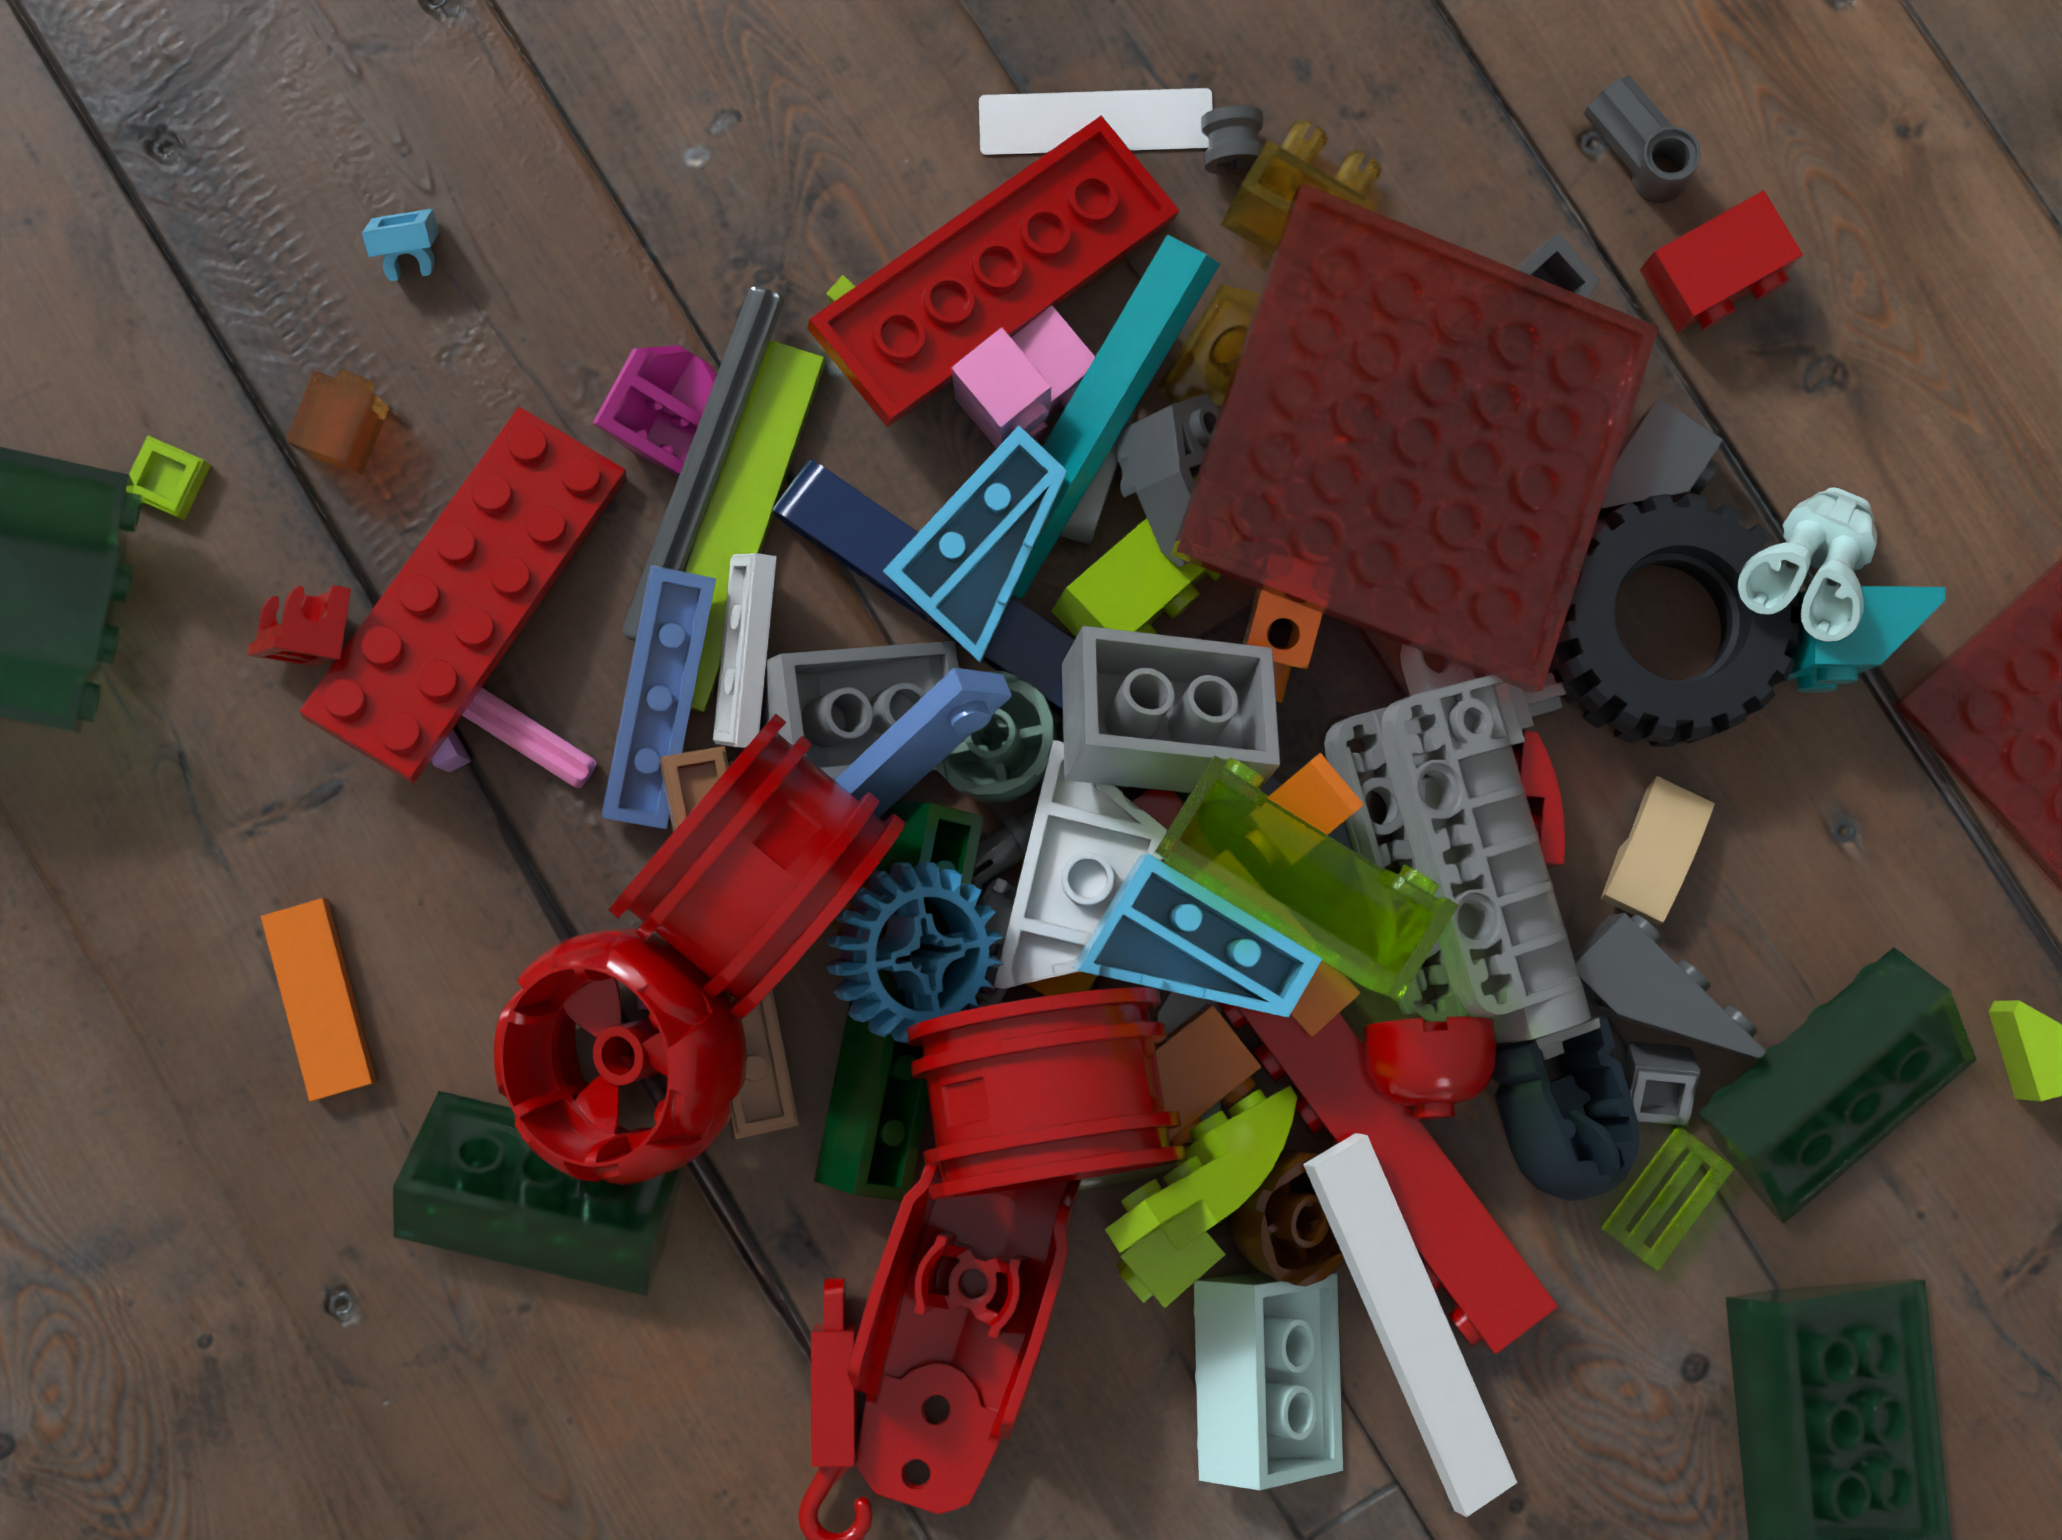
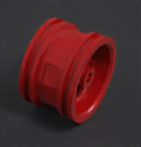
[608,714,906,1020]
[906,987,1187,1200]

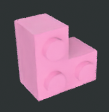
[951,305,1095,449]

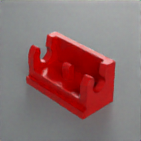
[247,585,351,667]

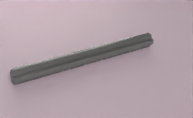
[622,287,784,641]

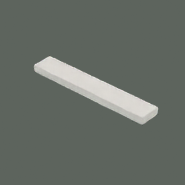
[1303,1133,1517,1517]

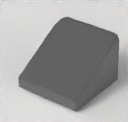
[1625,1042,1701,1126]

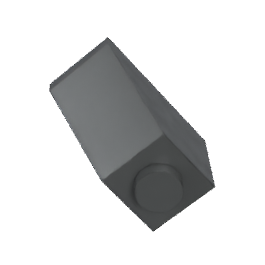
[1576,398,1723,521]

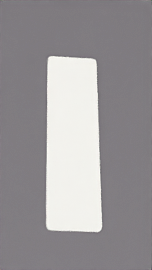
[979,88,1213,155]

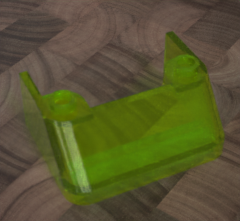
[1152,755,1459,1003]

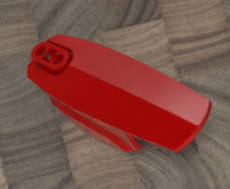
[847,1166,1081,1514]

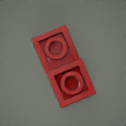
[1512,731,1565,868]

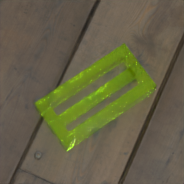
[1601,1127,1734,1271]

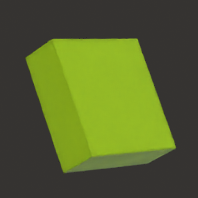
[120,435,211,521]

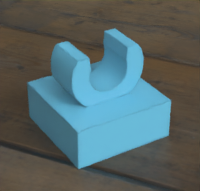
[362,208,439,281]

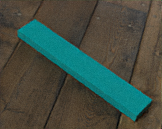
[1012,234,1220,599]

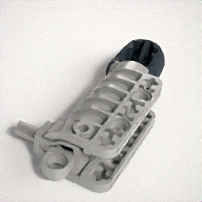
[1324,625,1640,1201]

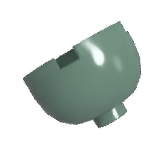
[935,671,1058,804]

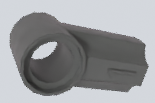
[1584,75,1701,203]

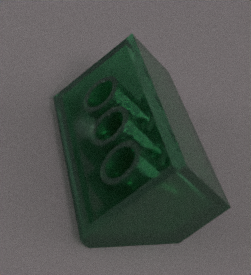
[1698,947,1977,1224]
[393,1091,684,1296]

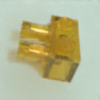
[1221,119,1381,287]

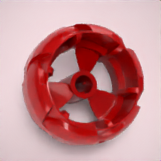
[493,928,747,1185]

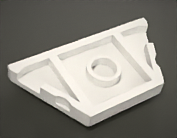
[994,740,1167,989]

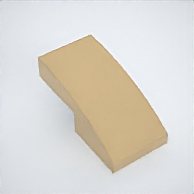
[1600,776,1715,927]

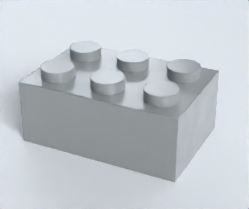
[1062,626,1280,799]

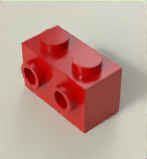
[1640,190,1803,333]

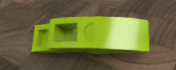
[1105,1086,1297,1253]

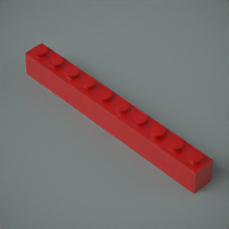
[1132,789,1558,1354]

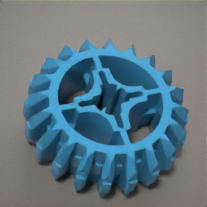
[825,862,1003,1043]

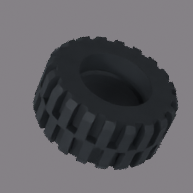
[1539,494,1803,747]

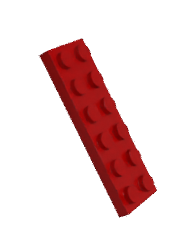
[807,115,1180,428]
[299,407,627,785]

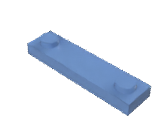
[602,565,716,829]
[834,668,1012,818]

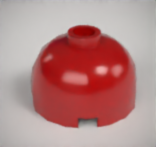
[1363,1016,1496,1119]

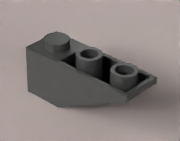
[1573,913,1767,1059]

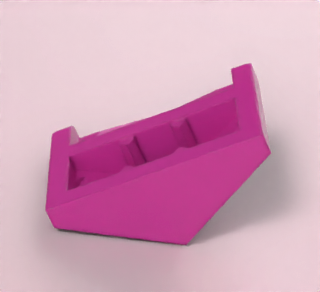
[593,345,717,477]

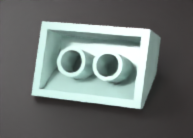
[1193,1273,1343,1491]

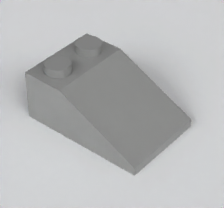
[760,641,959,780]

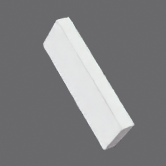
[713,553,777,748]

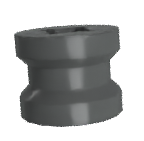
[1201,105,1266,175]

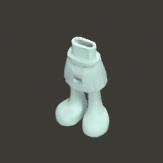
[1738,487,1877,641]

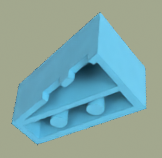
[883,425,1067,663]
[1072,853,1323,1017]

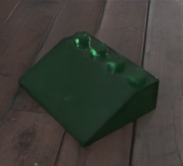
[1725,1279,1952,1540]

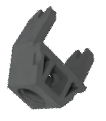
[1116,394,1273,567]

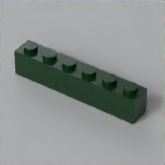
[814,800,984,1201]

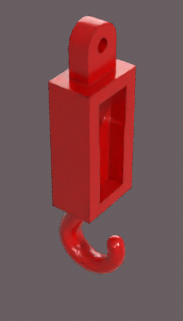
[798,1278,873,1540]

